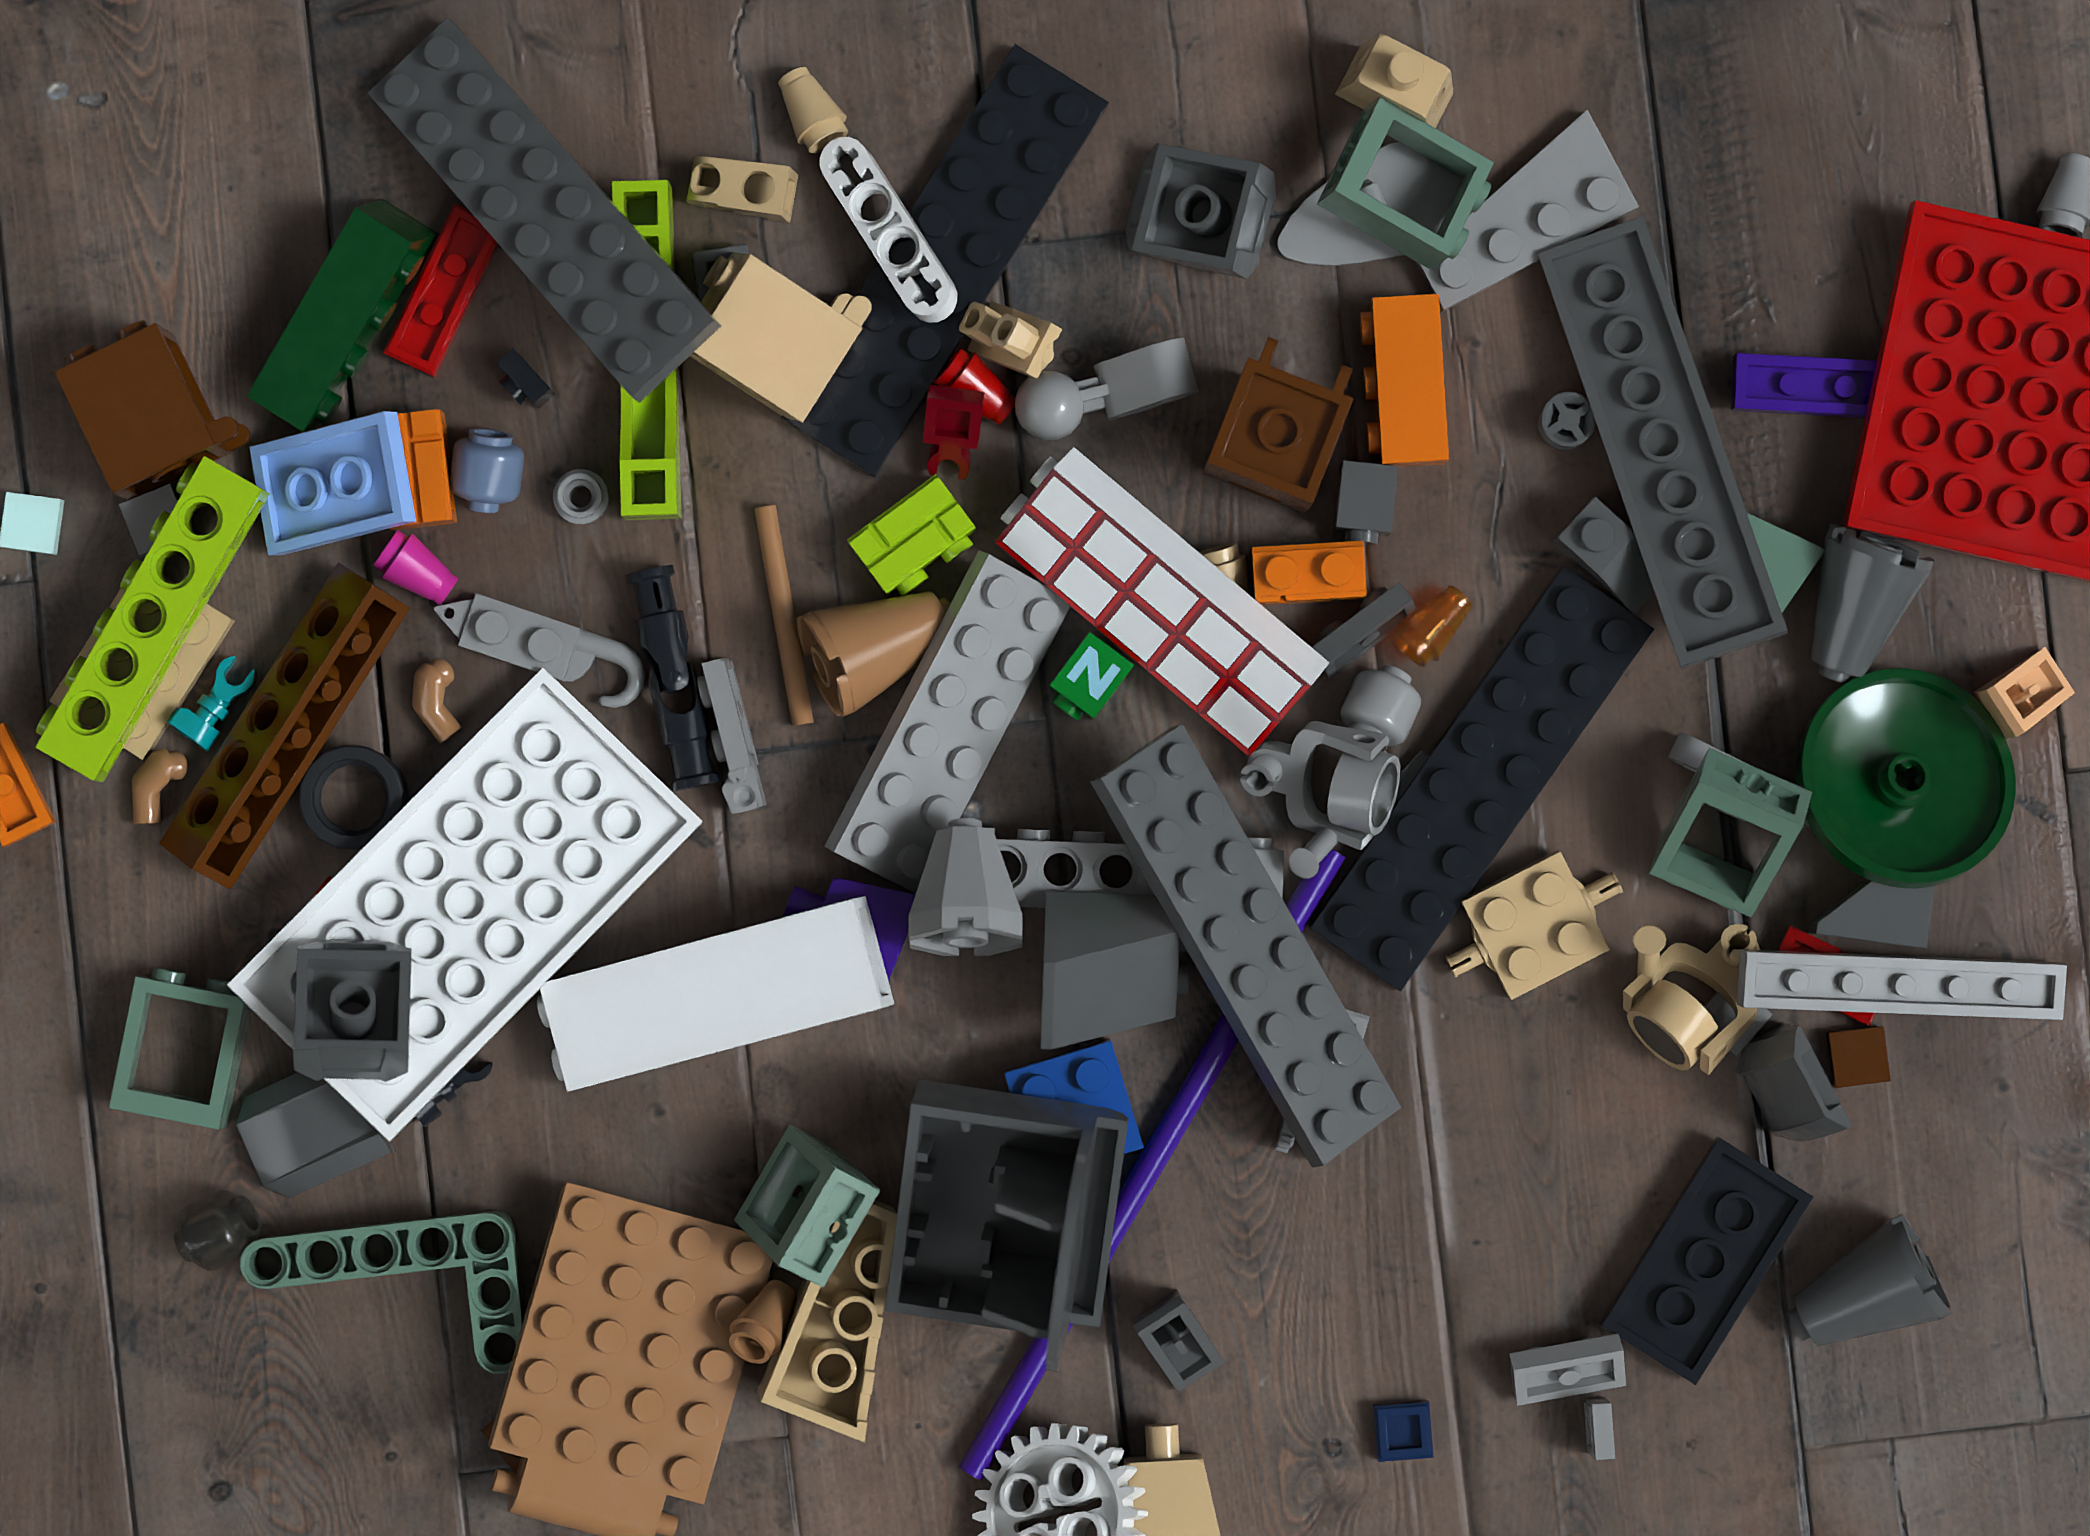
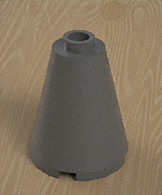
[1811,524,1934,683]
[1788,1214,1951,1346]

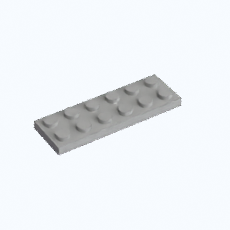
[824,550,1070,894]

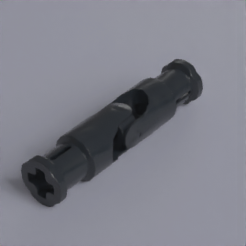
[625,565,720,792]

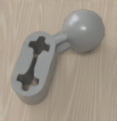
[1015,338,1199,440]

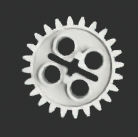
[972,1423,1148,1536]

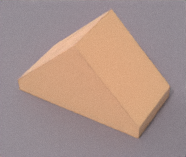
[1972,647,2075,739]

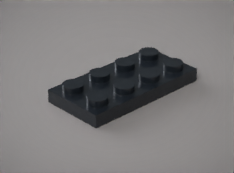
[1600,1137,1813,1385]

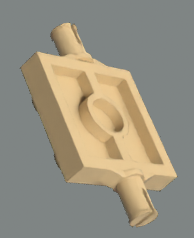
[1445,850,1623,1000]

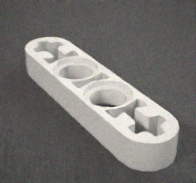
[820,137,958,323]

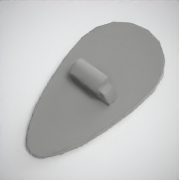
[1277,142,1463,266]

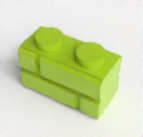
[847,474,976,596]

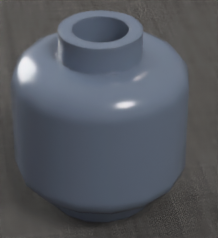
[449,428,524,513]

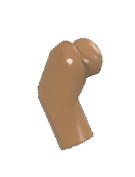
[412,658,462,744]
[132,748,187,824]

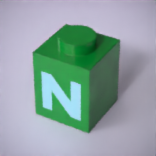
[1049,632,1134,722]

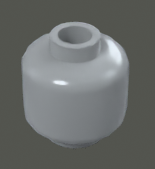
[1340,665,1421,751]

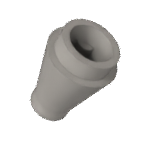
[2036,153,2090,238]

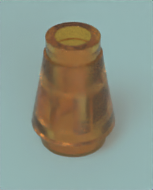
[1392,585,1473,667]

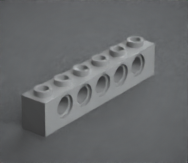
[987,828,1284,908]

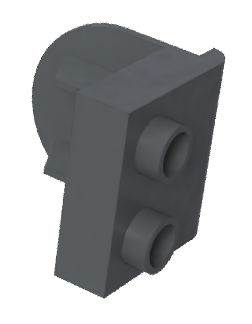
[886,1079,1128,1372]

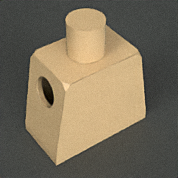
[1335,34,1453,128]
[1123,1423,1221,1536]

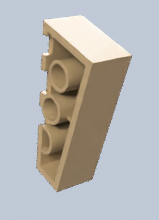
[757,1200,898,1443]

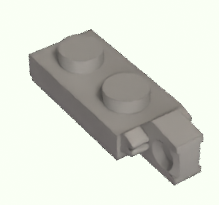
[697,658,767,814]

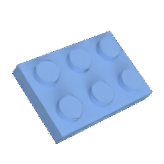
[249,411,416,556]

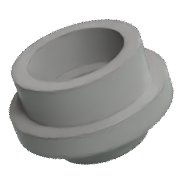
[553,469,609,525]

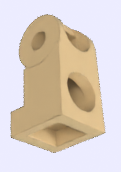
[687,157,798,224]

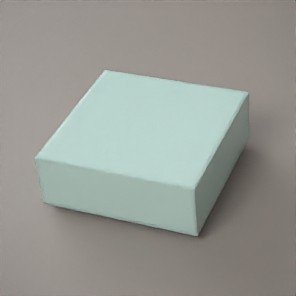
[0,492,64,555]

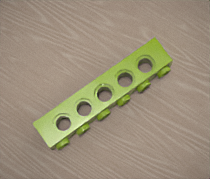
[35,456,270,782]

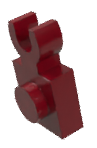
[923,385,985,480]

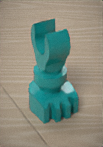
[167,656,256,752]

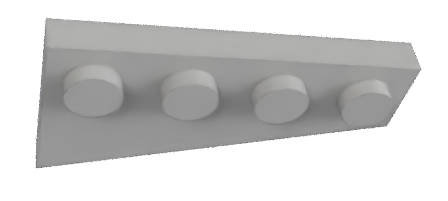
[1417,109,1639,312]

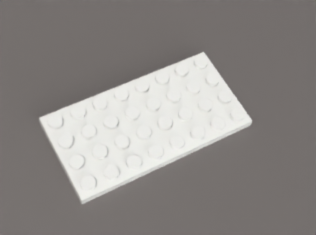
[227,668,703,1142]

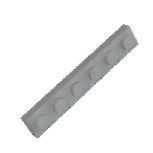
[1737,949,2067,1020]

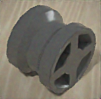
[1537,392,1596,450]

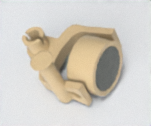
[1623,924,1760,1075]

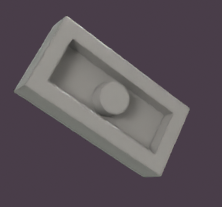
[1509,1333,1626,1406]

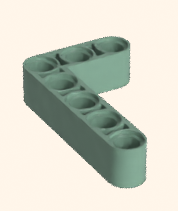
[240,1210,526,1374]

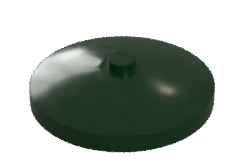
[1795,668,2016,889]

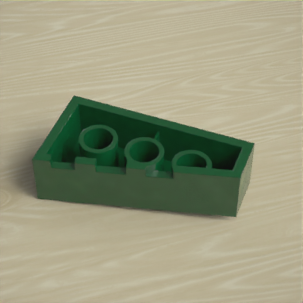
[247,199,439,432]

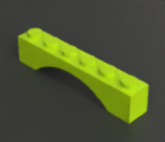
[612,180,682,521]

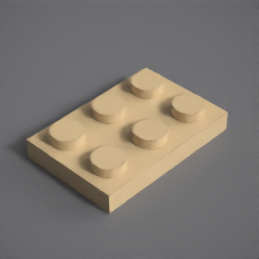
[49,577,235,760]

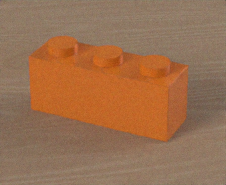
[1360,294,1449,467]

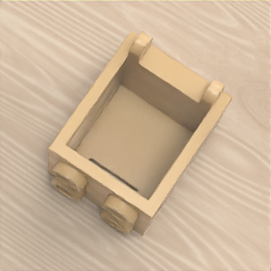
[690,252,871,423]

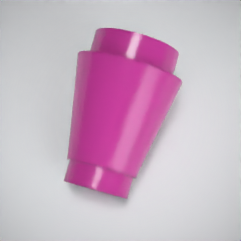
[373,530,459,605]

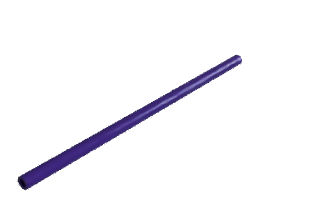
[958,849,1345,1480]

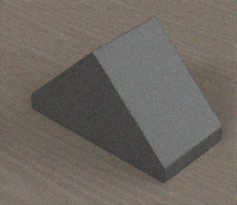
[1131,1289,1224,1393]

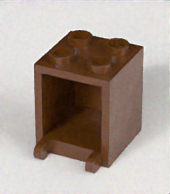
[54,320,251,500]
[1203,336,1354,513]

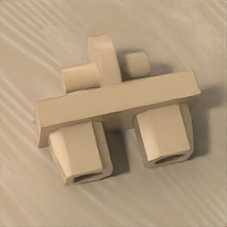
[959,301,1062,379]

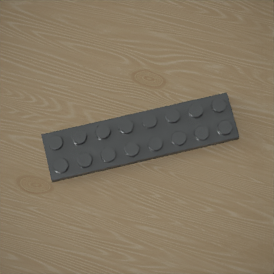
[368,18,721,403]
[1538,216,1788,670]
[1091,724,1402,1168]

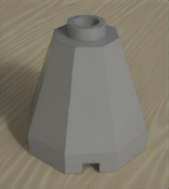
[909,818,1022,956]

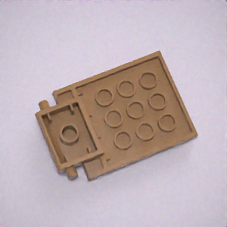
[488,1181,773,1536]

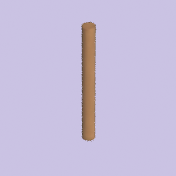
[754,505,814,726]

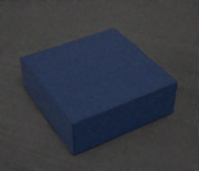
[1373,1400,1434,1462]

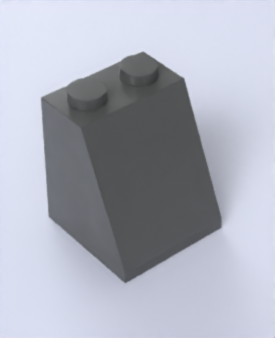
[1041,891,1188,1049]

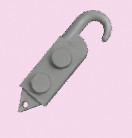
[434,593,646,708]

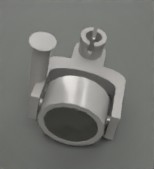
[1240,721,1400,879]

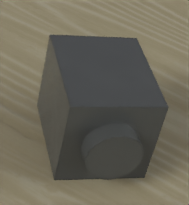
[1333,460,1399,545]

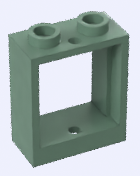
[1317,96,1494,269]
[1649,748,1812,917]
[109,967,251,1130]
[734,1125,880,1288]

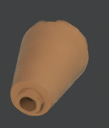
[797,591,950,717]

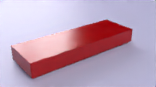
[383,203,498,378]

